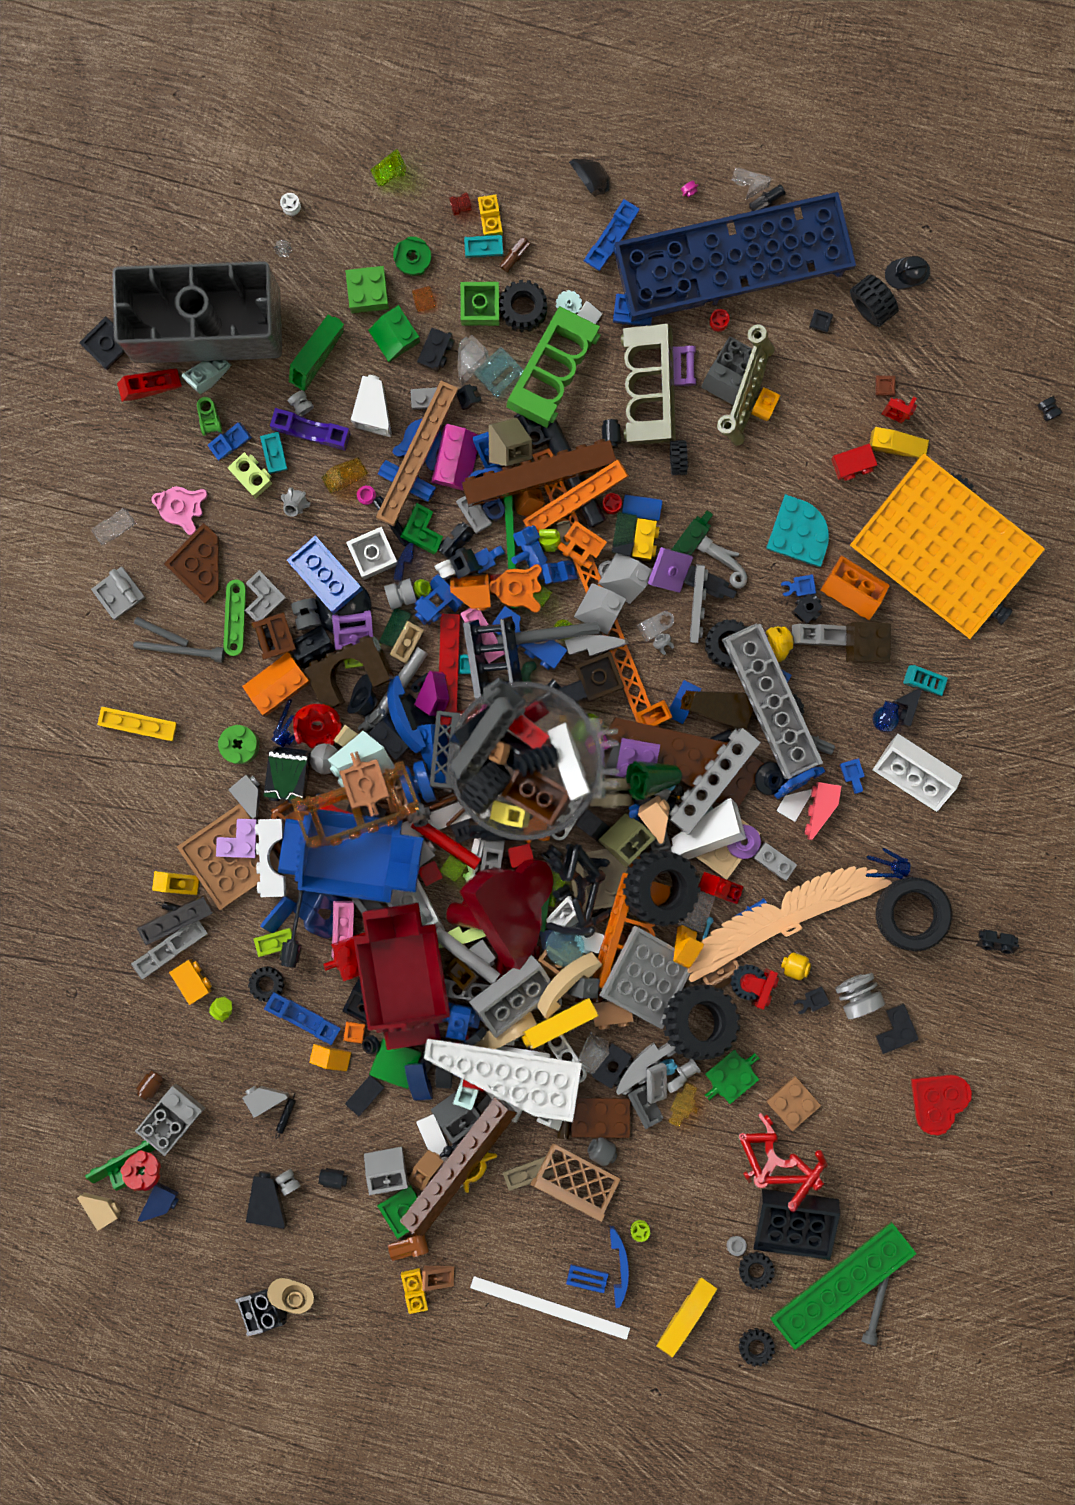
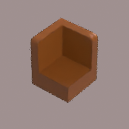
[513,488,545,517]

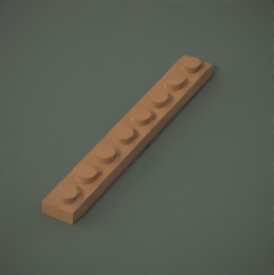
[376,381,458,526]

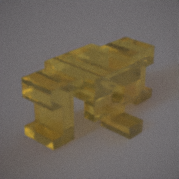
[668,1082,699,1127]

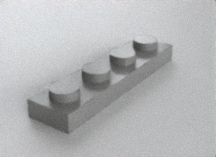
[690,564,708,643]

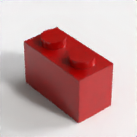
[831,443,877,481]

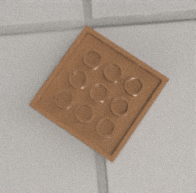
[177,804,279,910]

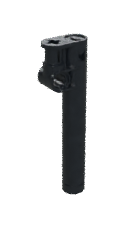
[514,413,606,528]

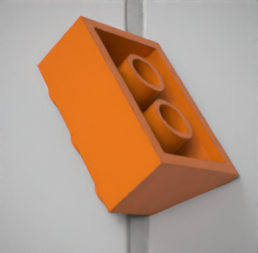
[820,555,890,620]
[242,652,310,717]

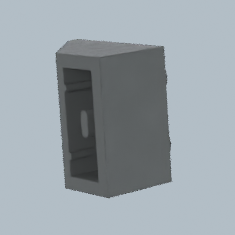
[431,1090,482,1144]

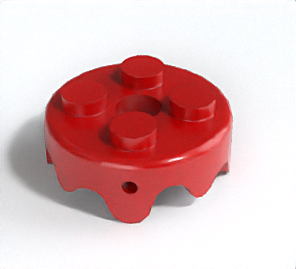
[293,704,341,748]

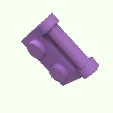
[673,346,696,386]
[332,610,373,649]

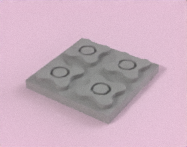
[599,926,690,1029]

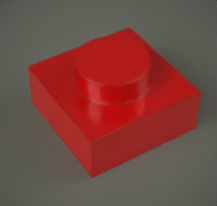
[419,861,443,886]

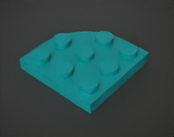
[766,494,829,568]

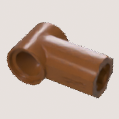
[388,1234,429,1261]

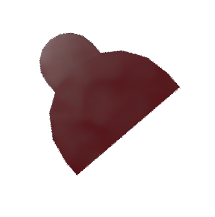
[446,859,553,970]

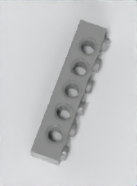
[668,728,761,834]

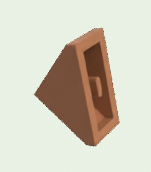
[422,1265,454,1291]

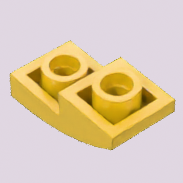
[478,194,503,236]
[401,1268,428,1314]

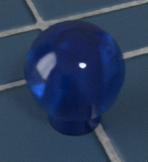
[872,700,900,732]

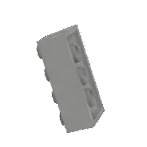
[469,955,551,1038]

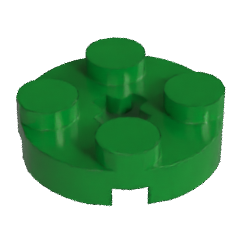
[393,237,432,276]

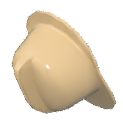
[267,1278,314,1314]

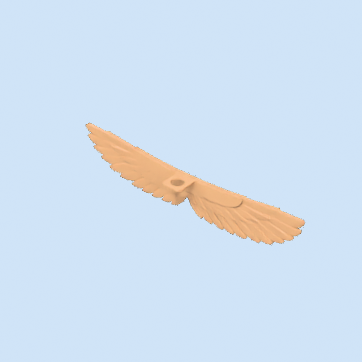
[688,866,892,982]

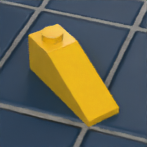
[870,427,929,458]

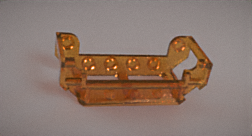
[291,761,419,848]

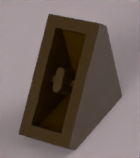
[444,957,479,992]

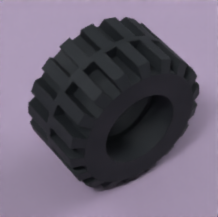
[850,274,899,327]
[499,280,547,332]
[705,619,748,669]
[460,762,511,814]

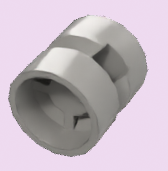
[384,578,417,610]

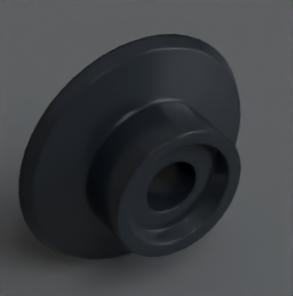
[755,762,785,796]

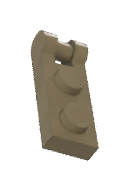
[502,1154,560,1191]

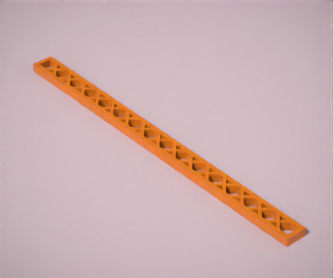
[532,448,659,727]

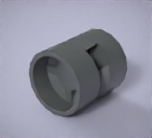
[291,598,322,631]

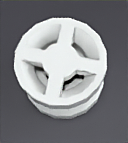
[280,193,301,216]
[434,559,456,580]

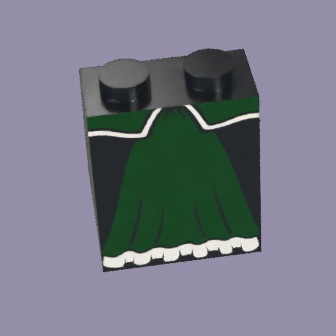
[264,746,312,804]

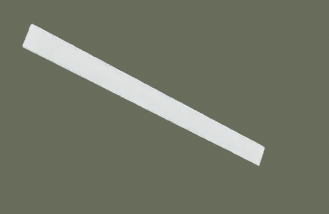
[470,1276,630,1340]

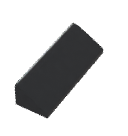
[450,705,490,745]

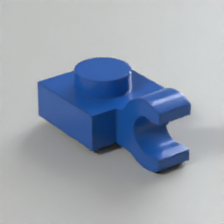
[474,545,505,574]
[840,758,865,794]

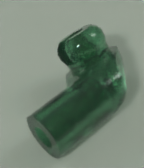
[521,661,537,690]

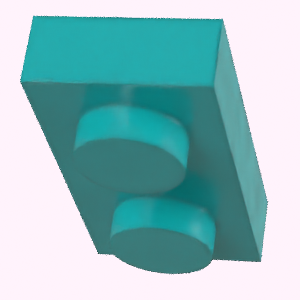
[464,235,503,258]
[260,432,288,474]

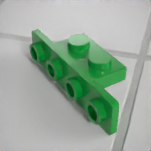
[85,1140,156,1191]

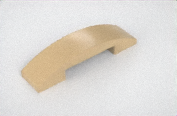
[537,952,602,1019]
[473,1011,537,1049]

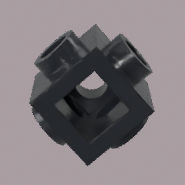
[791,594,823,624]

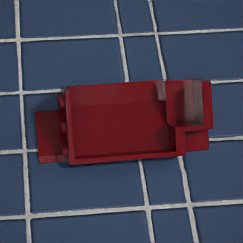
[353,902,450,1050]

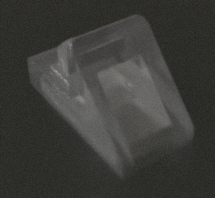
[732,167,772,199]

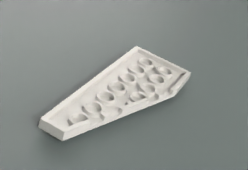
[424,1039,582,1122]

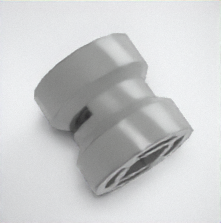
[288,390,314,417]
[275,1169,301,1196]

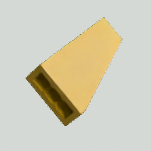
[522,998,598,1049]

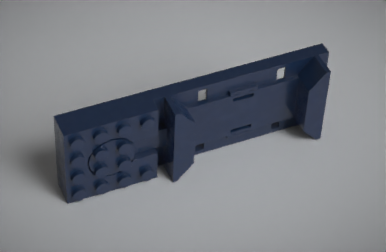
[614,192,856,322]

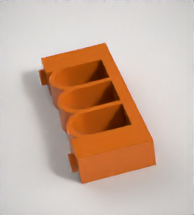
[592,873,671,988]

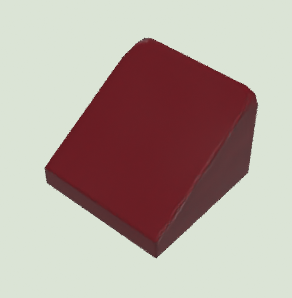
[523,700,549,723]

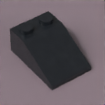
[368,694,436,761]

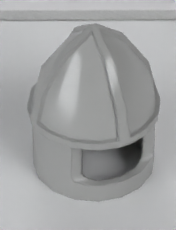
[310,743,338,774]

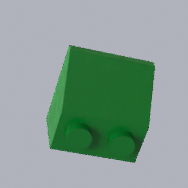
[368,305,420,362]

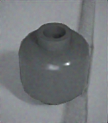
[587,1137,617,1166]

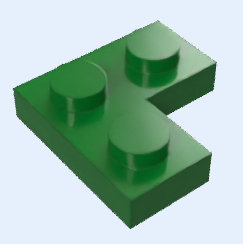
[401,503,443,555]

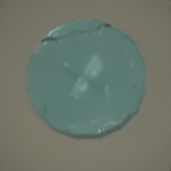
[545,931,585,967]

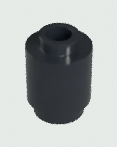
[601,419,621,448]
[318,1168,348,1190]

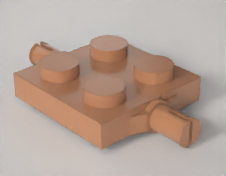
[339,751,389,817]

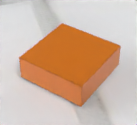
[343,1021,366,1044]

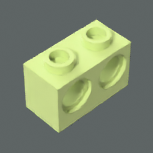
[228,452,272,499]

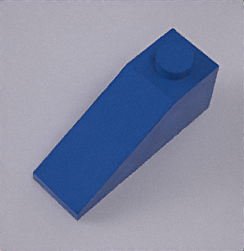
[417,724,448,783]

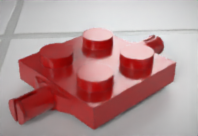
[323,932,366,981]

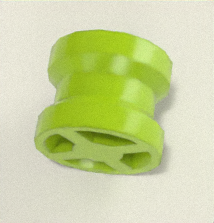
[630,1220,650,1242]

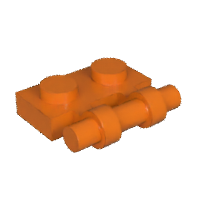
[557,521,607,569]

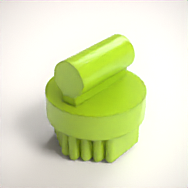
[539,529,561,552]
[209,997,232,1023]

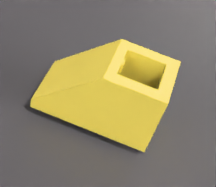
[490,800,530,828]

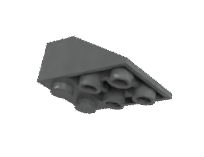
[701,336,760,405]

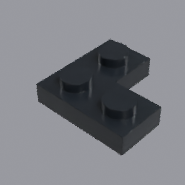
[875,1003,919,1054]

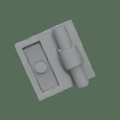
[91,566,145,620]

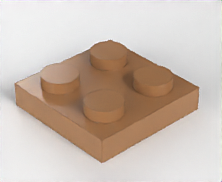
[766,1076,821,1131]

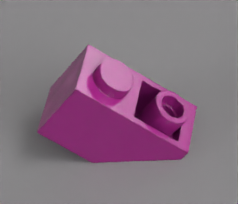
[414,671,449,717]

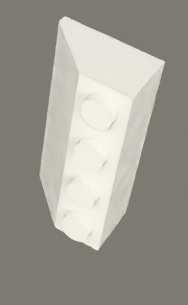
[873,733,962,812]

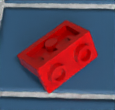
[882,396,917,424]

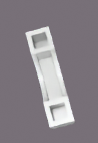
[255,819,286,897]

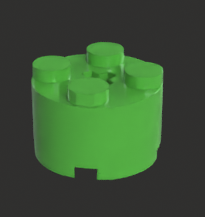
[218,725,260,764]

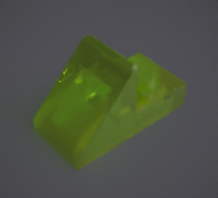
[370,149,406,187]

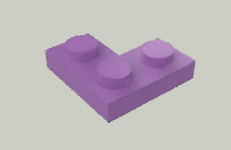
[615,738,660,778]

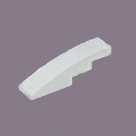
[548,723,591,801]

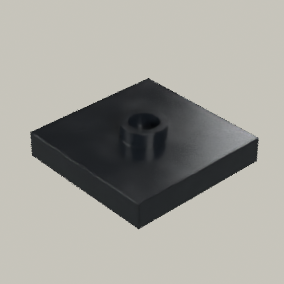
[79,316,125,370]

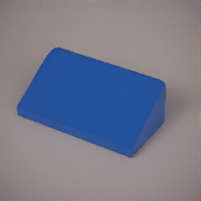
[622,495,662,521]
[260,896,296,933]

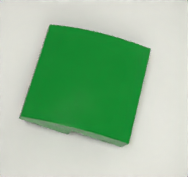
[369,1038,421,1089]

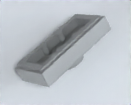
[456,496,492,534]
[647,1063,667,1104]

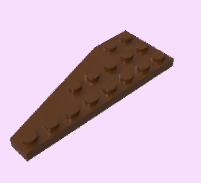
[605,717,764,808]

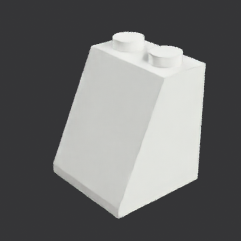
[351,375,392,437]

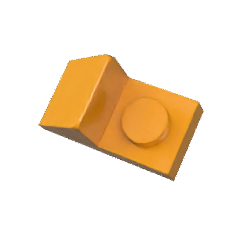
[751,387,780,421]
[673,925,704,968]

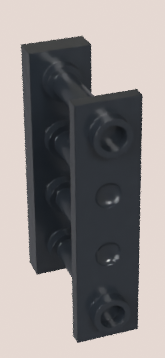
[463,616,524,699]

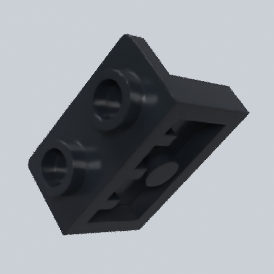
[417,327,455,372]
[293,625,336,668]

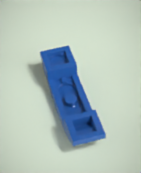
[584,199,640,271]
[387,676,426,753]
[264,992,341,1045]
[610,1226,629,1308]

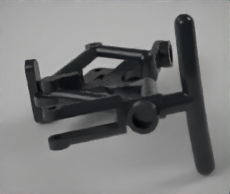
[547,843,612,938]

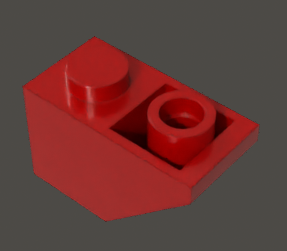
[699,872,744,904]

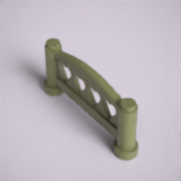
[717,324,775,445]

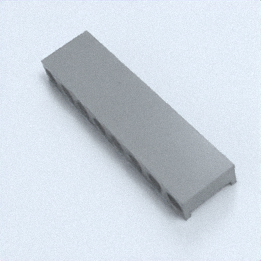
[722,623,823,779]

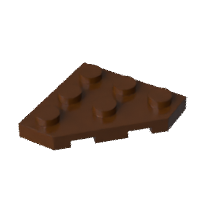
[164,523,219,604]

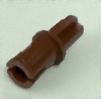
[498,237,530,273]

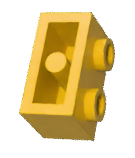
[631,518,660,562]

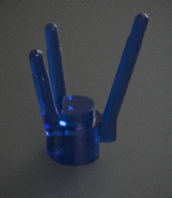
[271,699,295,747]
[866,848,911,879]

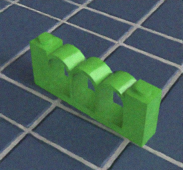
[506,306,601,428]

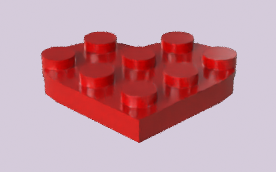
[911,1074,972,1135]

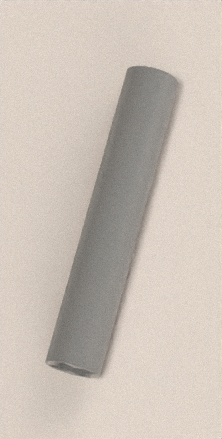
[375,647,428,716]
[436,926,500,984]

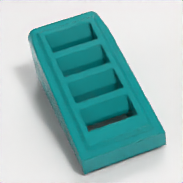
[903,665,948,696]

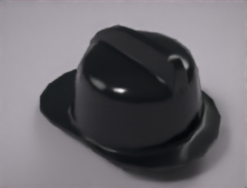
[885,256,930,289]
[347,674,377,717]

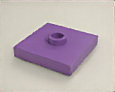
[648,547,693,593]

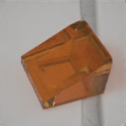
[412,286,436,312]

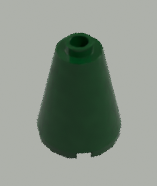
[626,761,682,800]

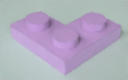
[216,819,257,858]

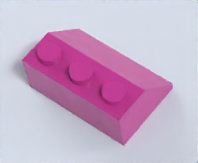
[431,424,478,490]

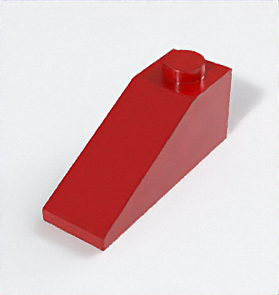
[117,368,182,402]

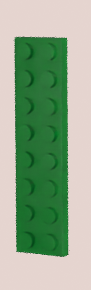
[770,1222,917,1350]

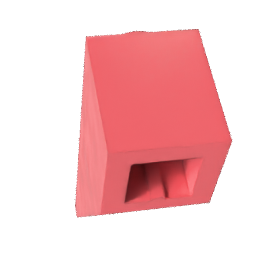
[805,782,841,840]

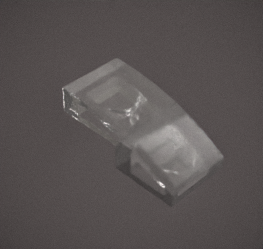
[91,508,136,546]

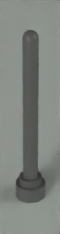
[133,641,225,663]
[861,1275,890,1346]

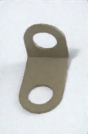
[557,521,571,545]

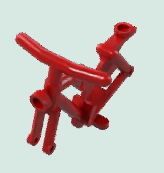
[739,1113,828,1212]

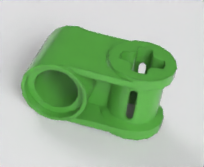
[197,397,222,436]

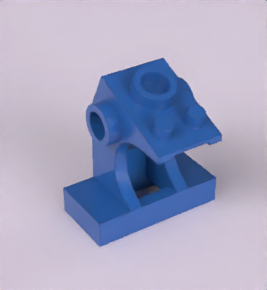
[415,574,464,625]
[443,1002,480,1041]

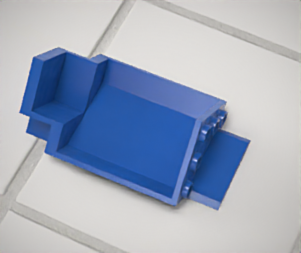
[278,808,424,903]

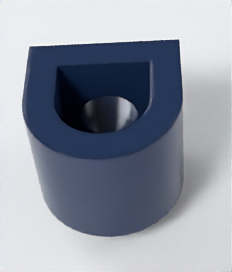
[482,499,505,521]

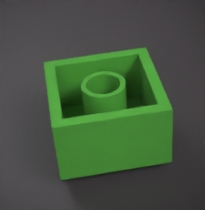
[345,266,389,313]
[461,282,499,326]

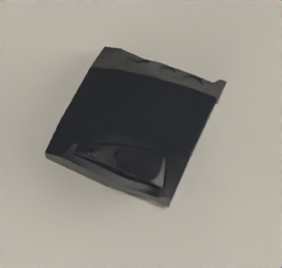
[569,159,610,196]
[235,1289,287,1336]

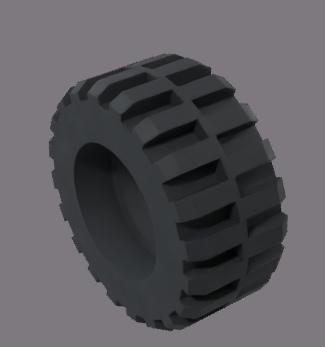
[623,850,701,926]
[662,985,740,1060]

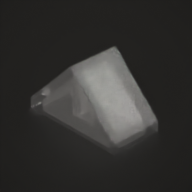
[578,1031,609,1074]

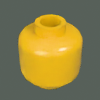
[781,953,811,981]

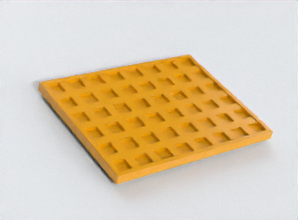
[850,453,1045,639]

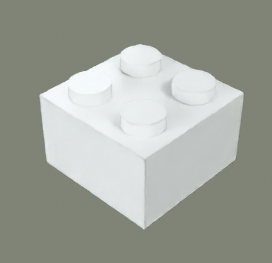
[346,527,398,580]

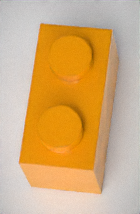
[169,959,212,1005]

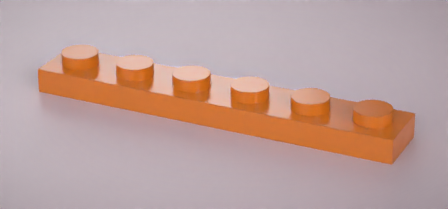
[523,460,629,534]

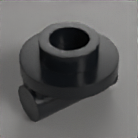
[553,884,573,903]

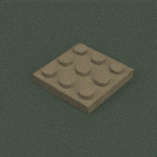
[572,849,628,912]

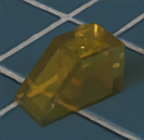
[321,457,368,494]

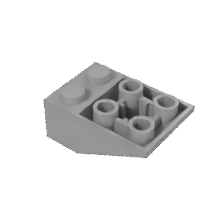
[135,1084,205,1156]

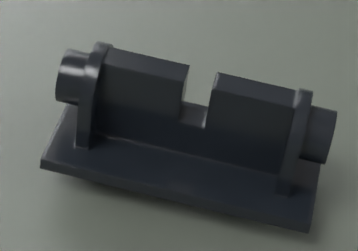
[438,522,475,560]
[976,929,1019,954]

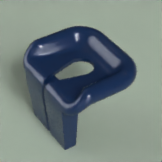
[293,891,348,939]

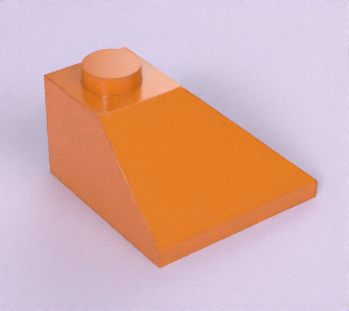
[450,574,491,611]

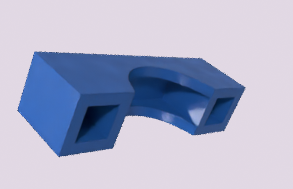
[492,606,568,670]

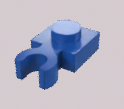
[781,574,816,597]

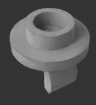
[653,634,674,655]

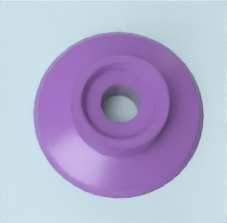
[727,824,761,859]

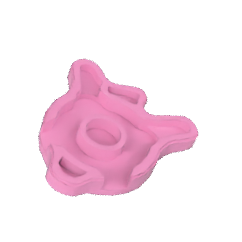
[152,487,208,535]

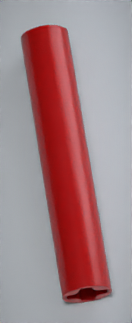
[411,823,482,870]

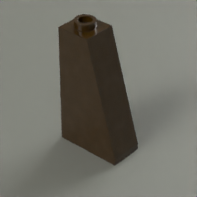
[680,690,753,730]

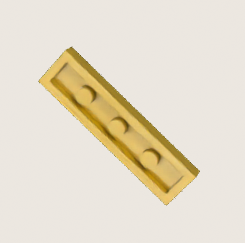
[97,706,177,741]

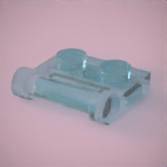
[473,347,524,398]

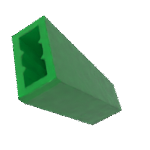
[289,314,344,392]

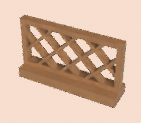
[530,1143,620,1222]

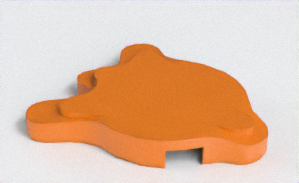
[489,564,542,613]

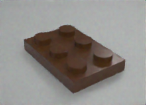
[571,1097,630,1138]

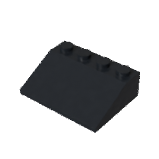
[753,1189,840,1260]

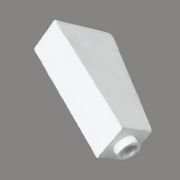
[671,798,746,859]

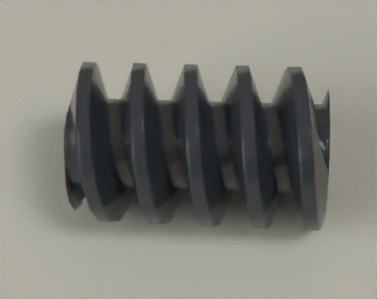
[514,743,558,777]

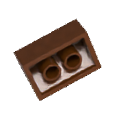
[501,770,572,826]

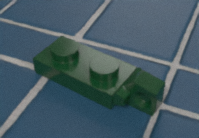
[671,510,713,556]

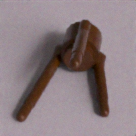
[429,788,470,827]

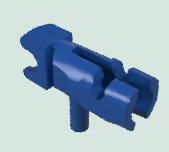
[512,525,548,580]

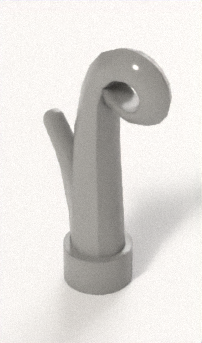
[697,536,747,588]

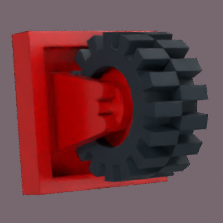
[730,964,779,1010]

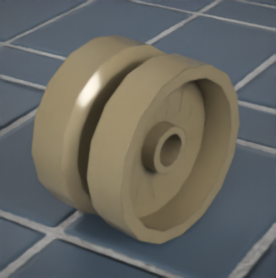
[590,778,632,808]

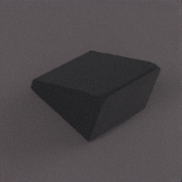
[612,539,634,556]

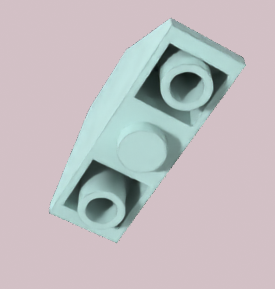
[182,360,231,394]

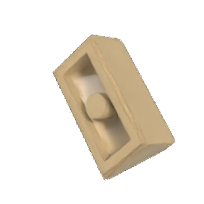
[390,621,424,663]

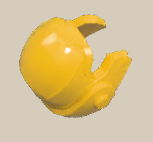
[766,626,794,663]

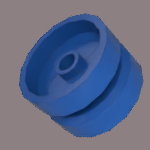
[397,760,436,806]

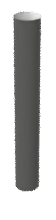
[134,617,189,647]

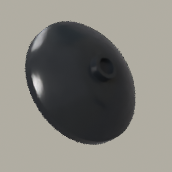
[315,581,372,634]

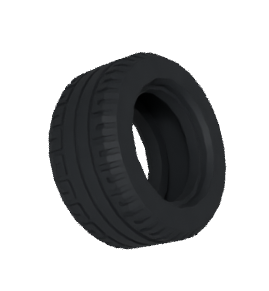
[875,877,953,951]

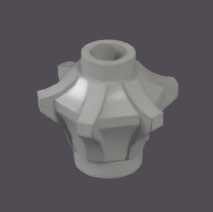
[281,487,310,517]

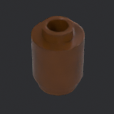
[136,1070,164,1100]

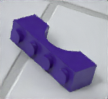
[270,408,351,451]

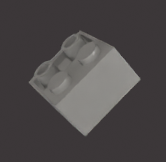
[364,1146,409,1195]

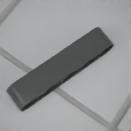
[451,697,517,784]

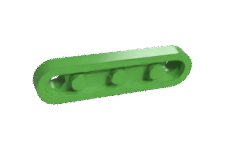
[224,580,246,656]

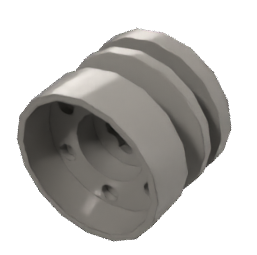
[835,973,886,1019]

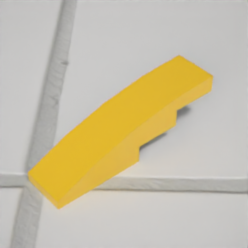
[656,1278,717,1357]

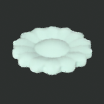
[556,290,582,314]

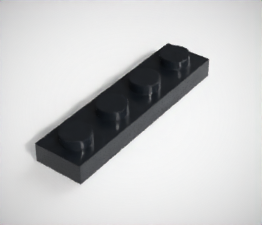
[137,895,214,945]

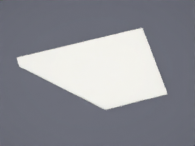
[776,789,812,822]

